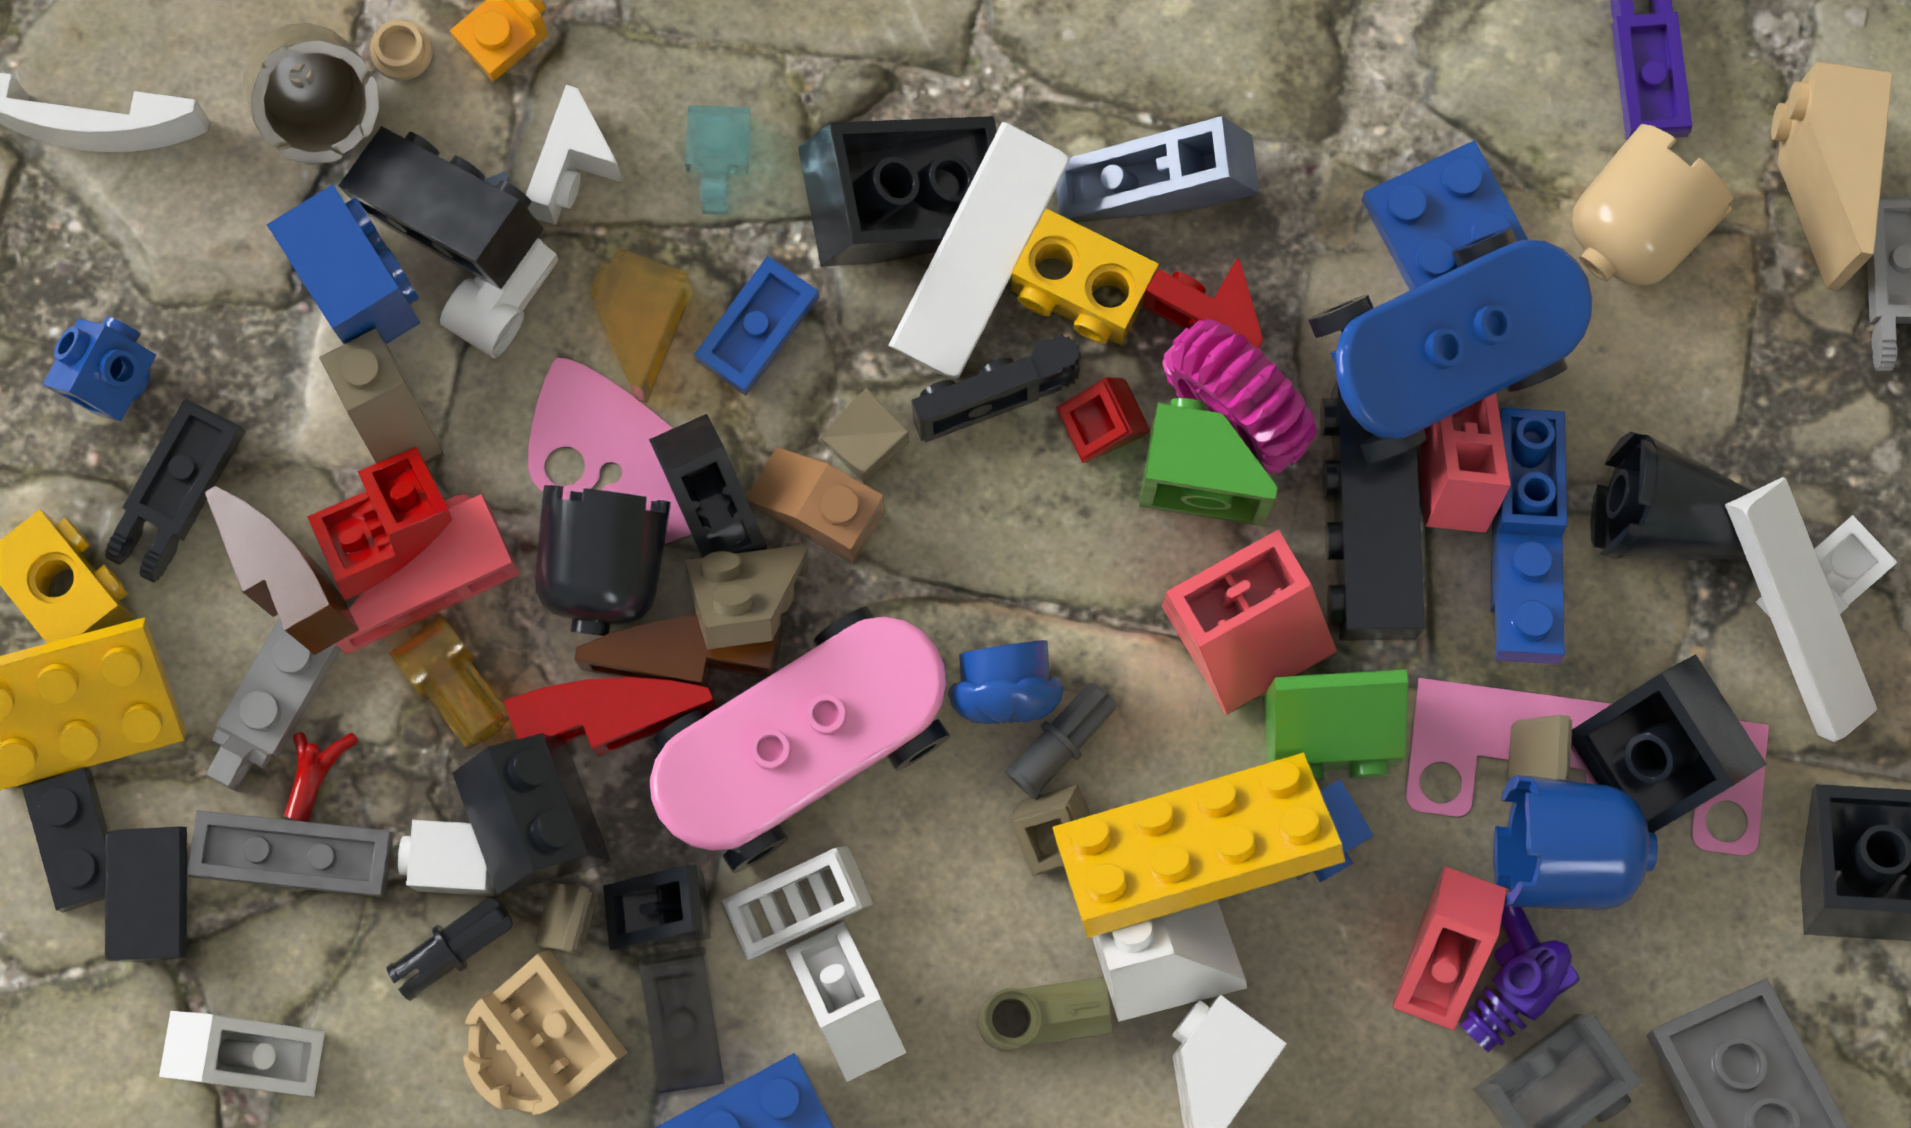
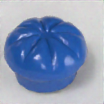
[948,640,1064,724]

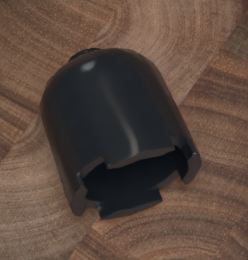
[535,485,671,636]

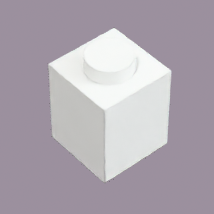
[398,820,495,896]

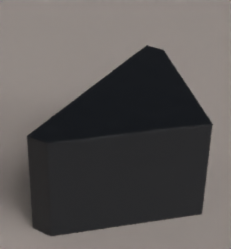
[603,865,711,950]

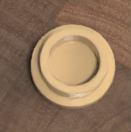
[370,19,433,81]

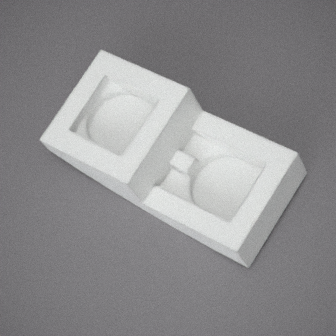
[1756,515,1897,617]

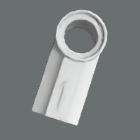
[440,238,559,359]

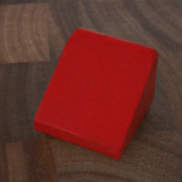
[1056,377,1150,463]

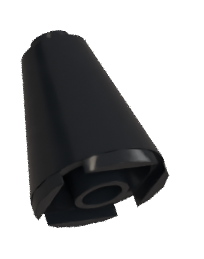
[1590,432,1752,561]

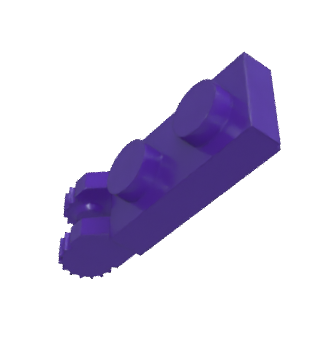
[1610,0,1692,141]

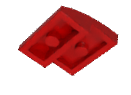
[307,447,452,601]

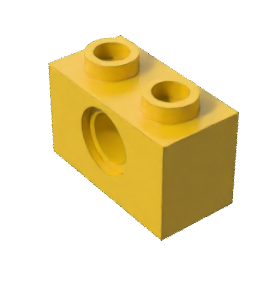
[0,509,134,643]

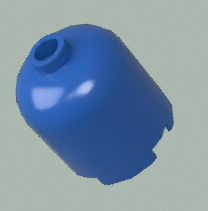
[1493,775,1658,910]

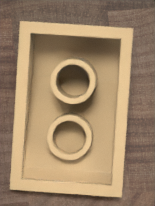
[1771,61,1893,291]

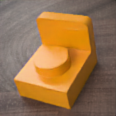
[450,0,549,82]

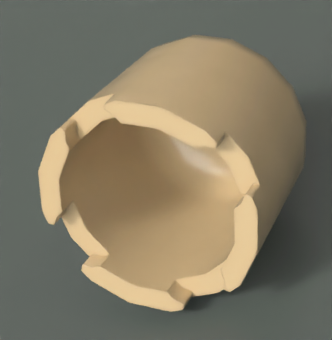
[1571,124,1734,286]

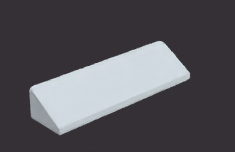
[888,122,1070,379]
[1725,477,1878,742]

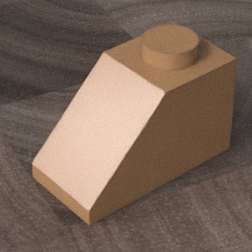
[746,447,885,565]

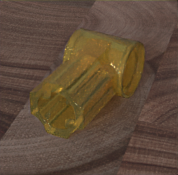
[389,615,510,750]

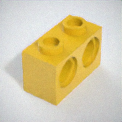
[1011,208,1159,346]

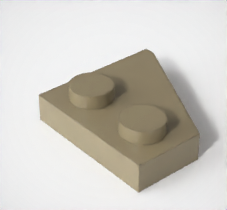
[685,544,808,650]

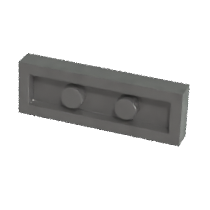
[187,810,394,898]

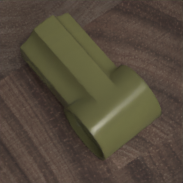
[978,977,1112,1051]

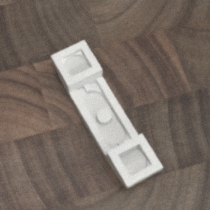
[0,73,210,152]

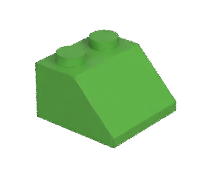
[1139,398,1277,527]
[1263,669,1408,782]

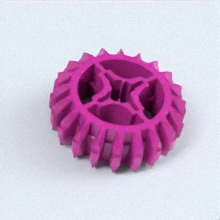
[1162,319,1317,474]

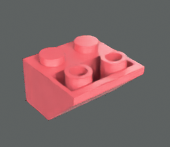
[1162,529,1337,716]

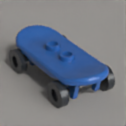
[1308,227,1592,463]

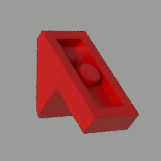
[1142,258,1263,348]

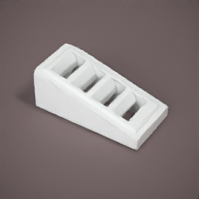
[722,846,873,960]

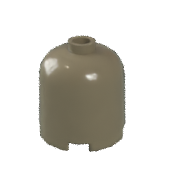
[244,23,379,165]

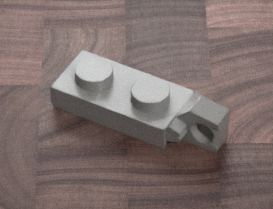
[206,618,340,791]

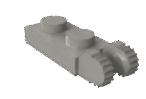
[1867,197,1911,371]

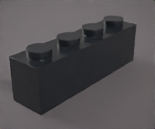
[1320,380,1425,641]

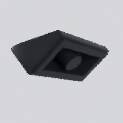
[105,826,187,963]

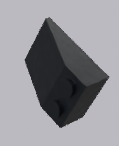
[798,116,997,267]

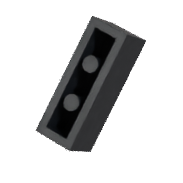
[338,126,544,289]

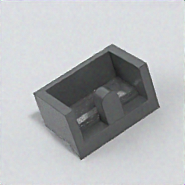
[1473,1014,1642,1128]

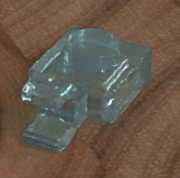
[685,105,751,215]

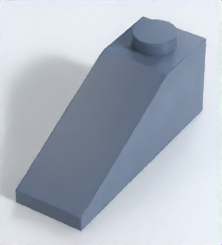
[1056,116,1260,223]

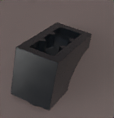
[649,414,768,558]

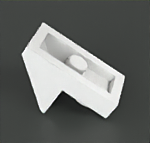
[526,85,623,225]

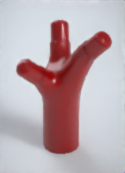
[283,732,358,822]

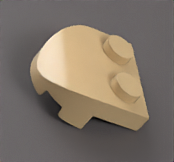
[463,949,628,1115]

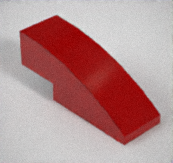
[503,677,718,757]

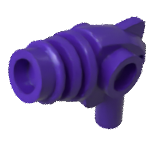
[1460,904,1580,1053]

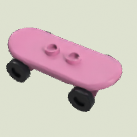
[650,606,950,873]

